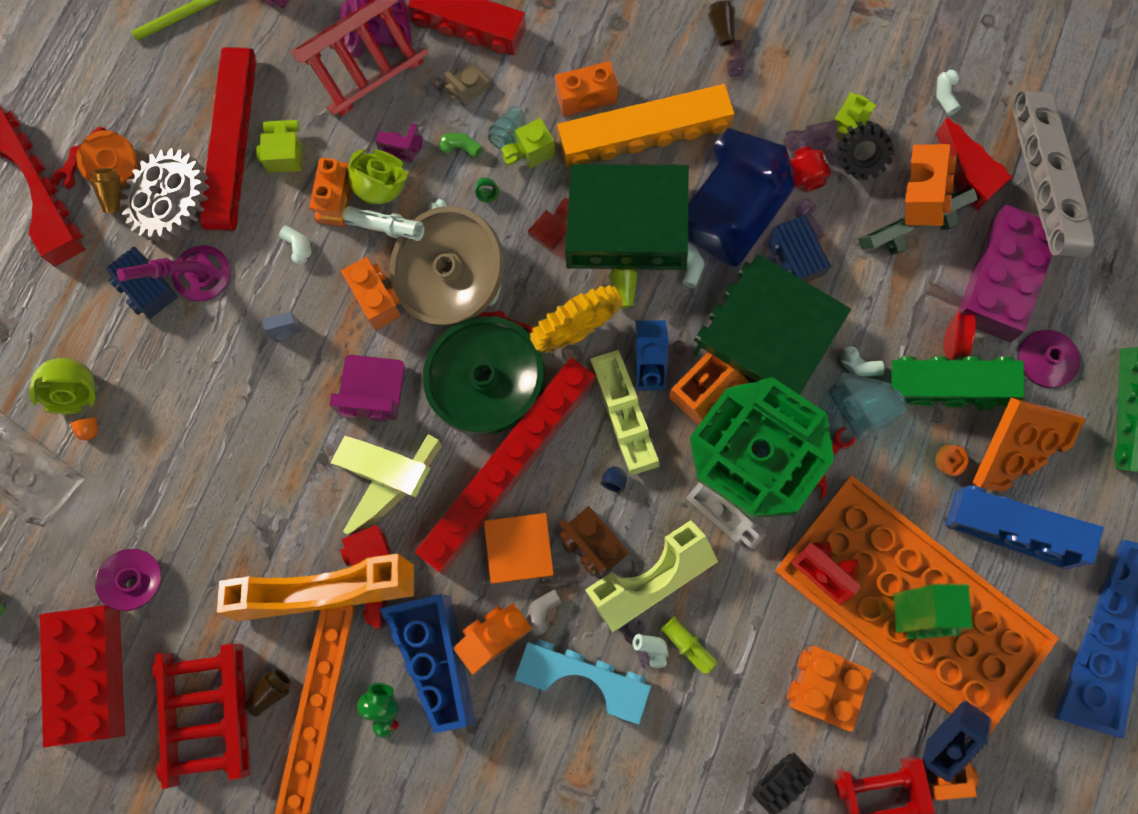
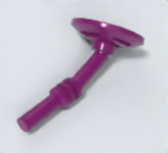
[117,245,231,302]

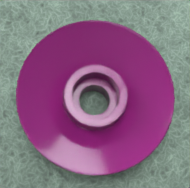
[1018,330,1080,388]
[95,549,162,611]

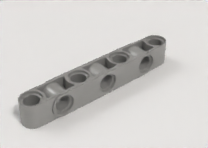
[1013,90,1094,258]

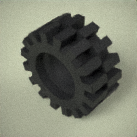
[836,121,894,180]
[752,752,814,814]

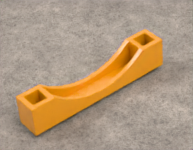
[217,554,414,622]

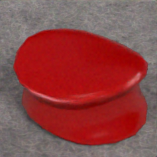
[943,311,976,360]

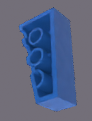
[945,485,1104,570]
[380,594,476,733]

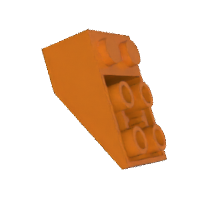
[669,352,750,425]

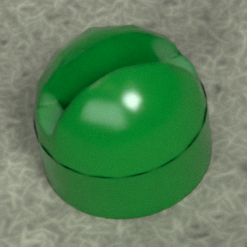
[474,177,499,203]

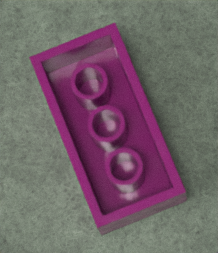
[957,204,1053,343]

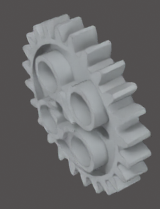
[121,149,209,242]

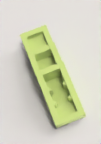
[590,350,660,476]
[343,434,442,536]
[331,436,430,497]

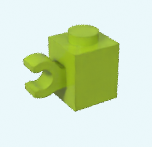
[829,92,876,141]
[501,117,555,169]

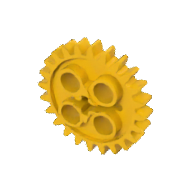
[530,285,624,353]

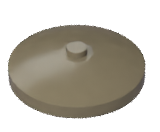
[390,206,504,326]

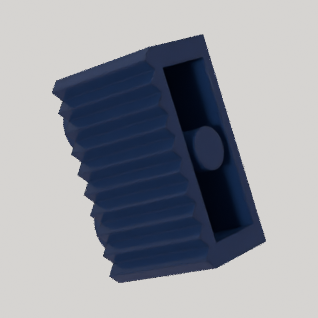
[768,215,831,282]
[106,247,178,319]
[922,701,991,782]

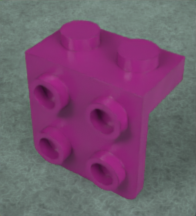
[340,0,412,58]
[329,355,405,422]

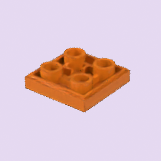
[484,513,554,584]

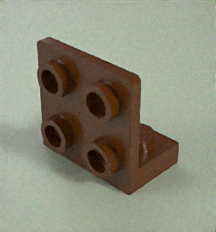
[559,506,630,578]

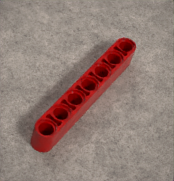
[200,47,256,231]

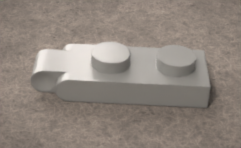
[686,482,767,549]

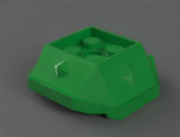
[689,377,834,518]

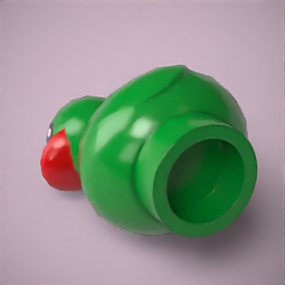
[357,683,399,738]

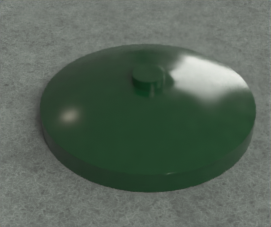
[423,316,545,436]

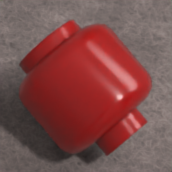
[788,146,831,192]

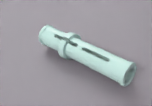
[343,206,425,241]

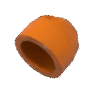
[71,417,99,441]

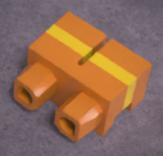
[309,157,352,227]

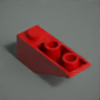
[936,117,1012,211]
[340,525,392,630]

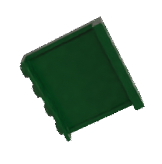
[565,164,689,270]
[693,253,851,395]

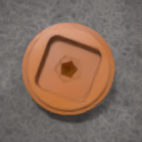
[935,444,969,476]

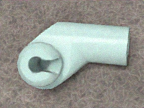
[936,69,961,115]
[279,225,311,265]
[682,243,705,288]

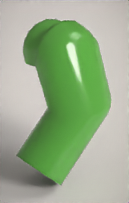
[439,133,483,158]

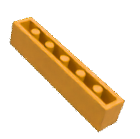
[557,84,734,168]

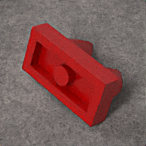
[791,541,861,606]

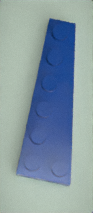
[1054,540,1138,739]

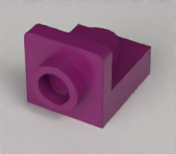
[375,123,423,163]

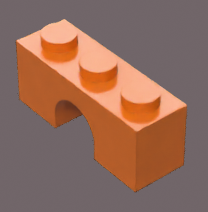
[905,144,956,226]

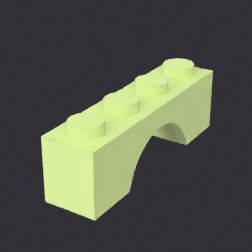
[585,520,718,633]

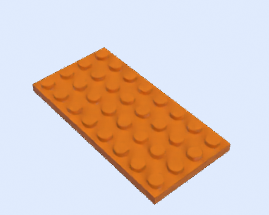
[774,475,1060,735]

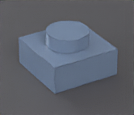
[262,312,301,340]

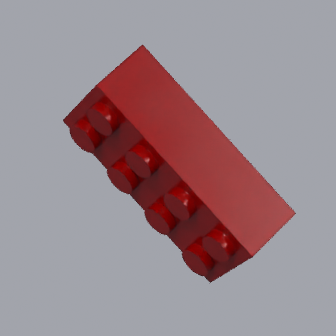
[39,605,125,748]

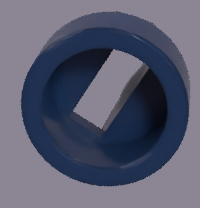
[601,466,627,492]

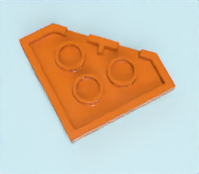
[972,397,1086,492]

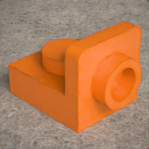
[928,762,979,800]

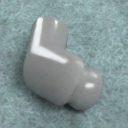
[526,589,562,635]

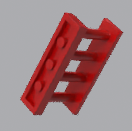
[290,0,429,116]
[152,643,251,789]
[834,756,935,814]

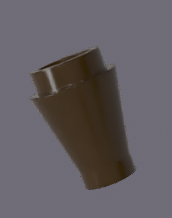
[708,0,735,47]
[244,668,292,717]

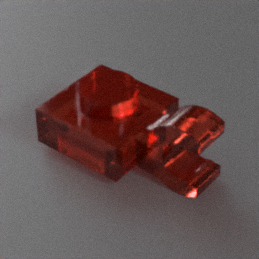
[528,197,569,252]

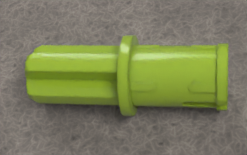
[660,616,717,675]

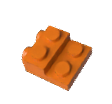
[787,646,873,732]

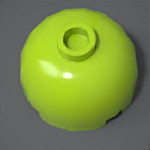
[347,149,408,205]
[29,358,97,415]

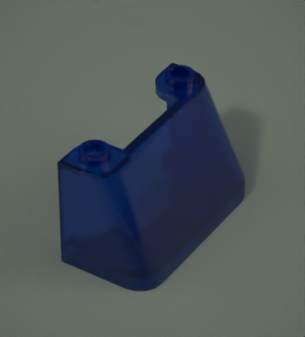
[688,128,795,267]

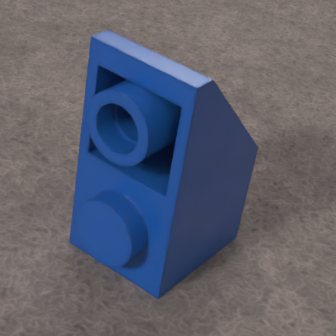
[635,320,668,391]

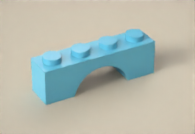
[515,638,651,725]

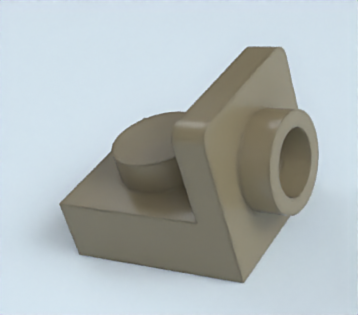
[444,62,490,107]

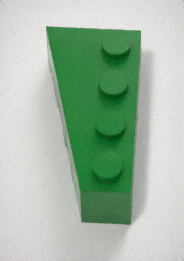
[1114,347,1138,472]
[891,356,1024,411]
[893,584,973,639]

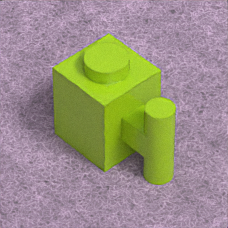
[256,120,302,173]

